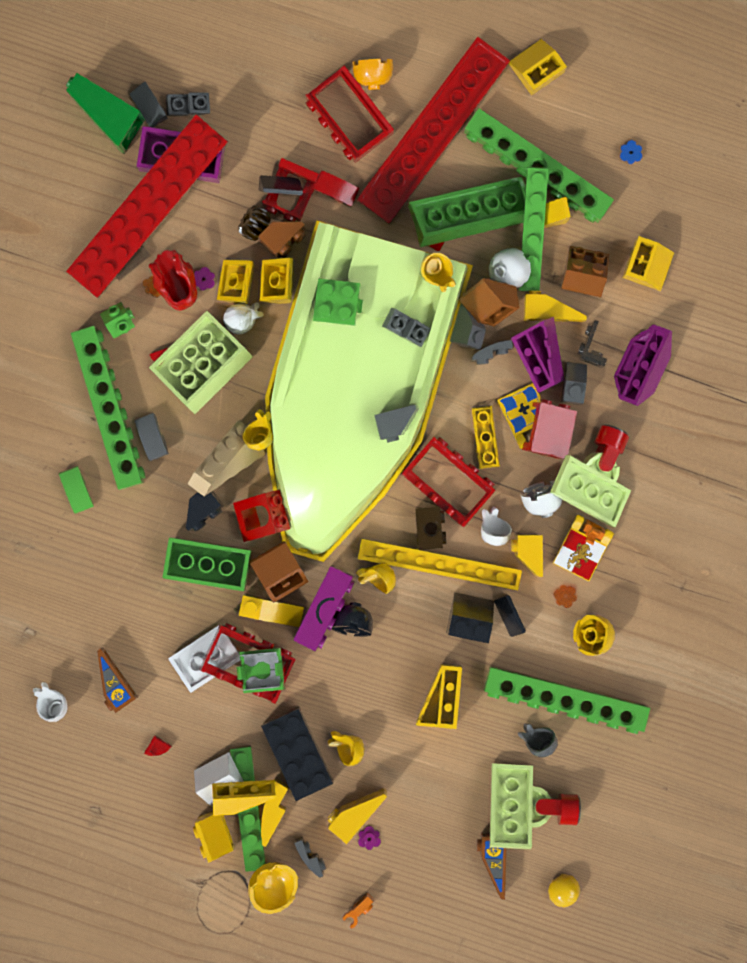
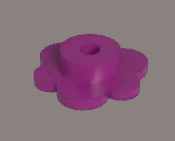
[194,267,215,291]
[358,826,381,850]

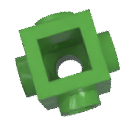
[100,302,135,338]

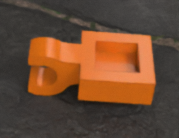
[583,519,605,545]
[342,892,373,929]

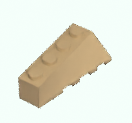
[188,420,265,496]

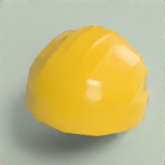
[420,253,456,292]
[242,409,273,451]
[356,563,396,594]
[328,731,365,766]

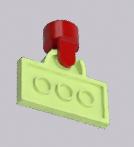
[550,424,631,527]
[490,763,581,849]

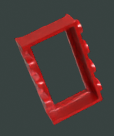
[305,65,394,163]
[402,437,496,527]
[199,623,296,704]

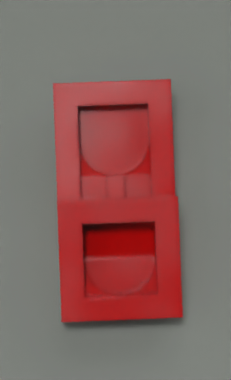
[313,170,360,207]

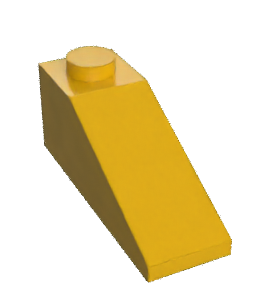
[524,291,587,322]
[239,594,304,627]
[212,780,276,816]

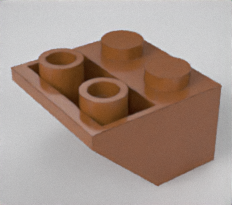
[258,222,306,259]
[561,246,610,297]
[459,278,520,327]
[249,541,309,603]

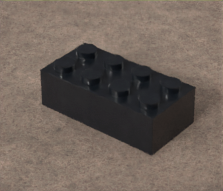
[261,706,334,801]

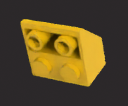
[509,39,567,96]
[622,236,674,291]
[193,812,235,863]

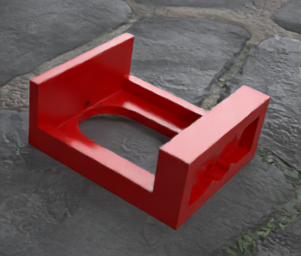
[262,158,319,222]
[233,489,290,542]

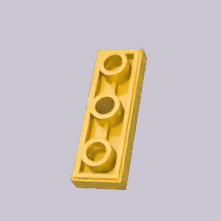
[471,406,500,469]

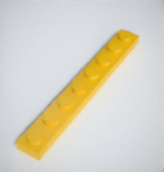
[358,539,522,590]

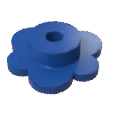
[620,140,642,164]

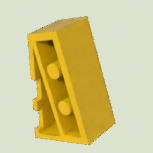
[415,664,462,729]

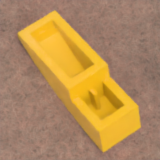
[261,778,289,847]

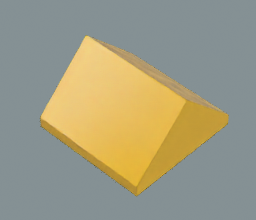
[217,260,255,305]

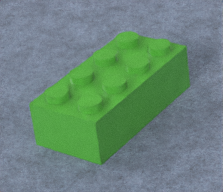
[162,537,252,591]

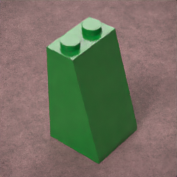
[66,73,145,154]

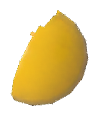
[248,862,299,914]

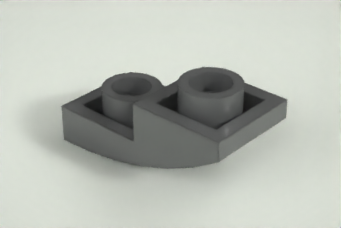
[166,93,210,116]
[382,307,431,347]
[471,340,513,365]
[135,413,169,461]
[294,837,326,878]

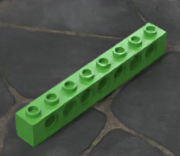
[464,108,614,223]
[71,326,146,490]
[484,666,650,734]

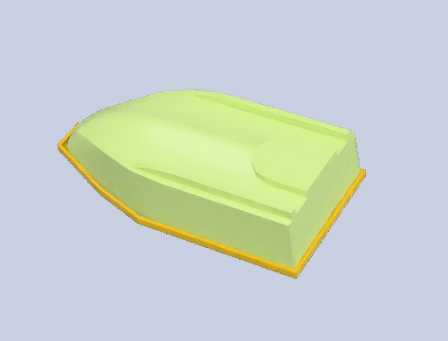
[265,220,473,562]

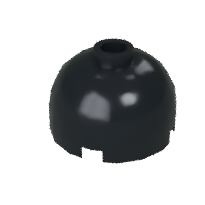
[332,602,373,637]

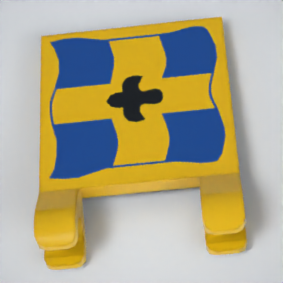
[497,383,541,449]

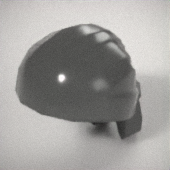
[518,723,558,758]

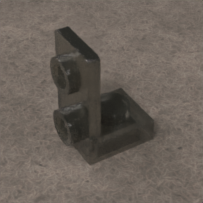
[577,320,607,368]

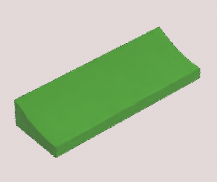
[408,177,526,247]

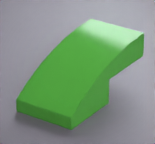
[59,466,94,514]

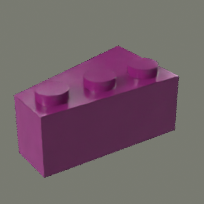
[511,317,564,393]

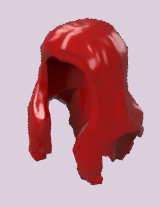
[149,250,198,311]

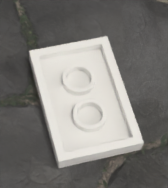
[168,625,240,693]

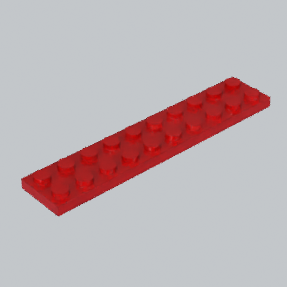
[357,37,510,225]
[66,114,228,298]

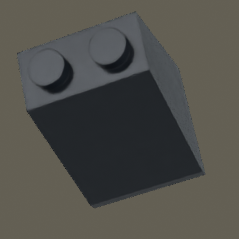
[446,592,494,644]

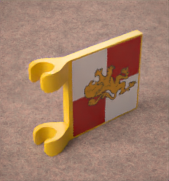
[553,515,614,581]

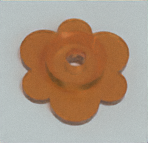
[142,276,160,298]
[553,585,577,608]

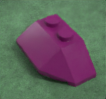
[614,324,672,406]

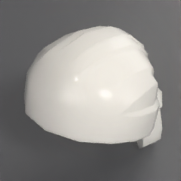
[223,302,264,335]
[481,507,512,546]
[33,682,68,722]

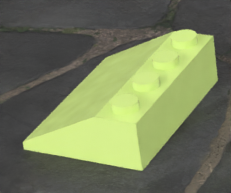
[149,311,253,414]

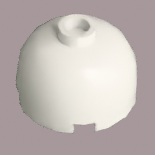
[489,248,531,289]
[520,481,562,518]

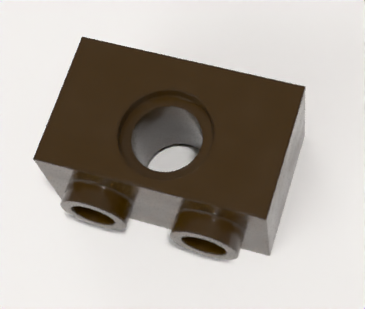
[415,507,447,550]

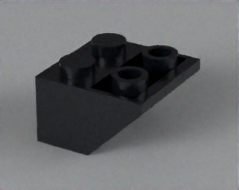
[186,491,224,531]

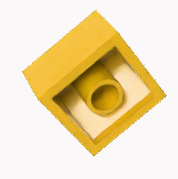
[260,258,294,304]
[511,535,543,577]

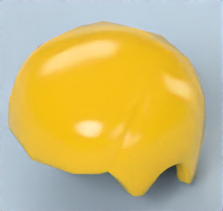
[548,874,580,908]

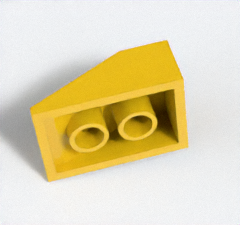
[327,788,387,844]

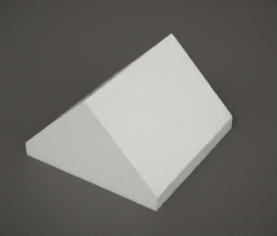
[194,752,244,807]

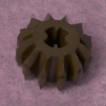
[239,205,271,241]

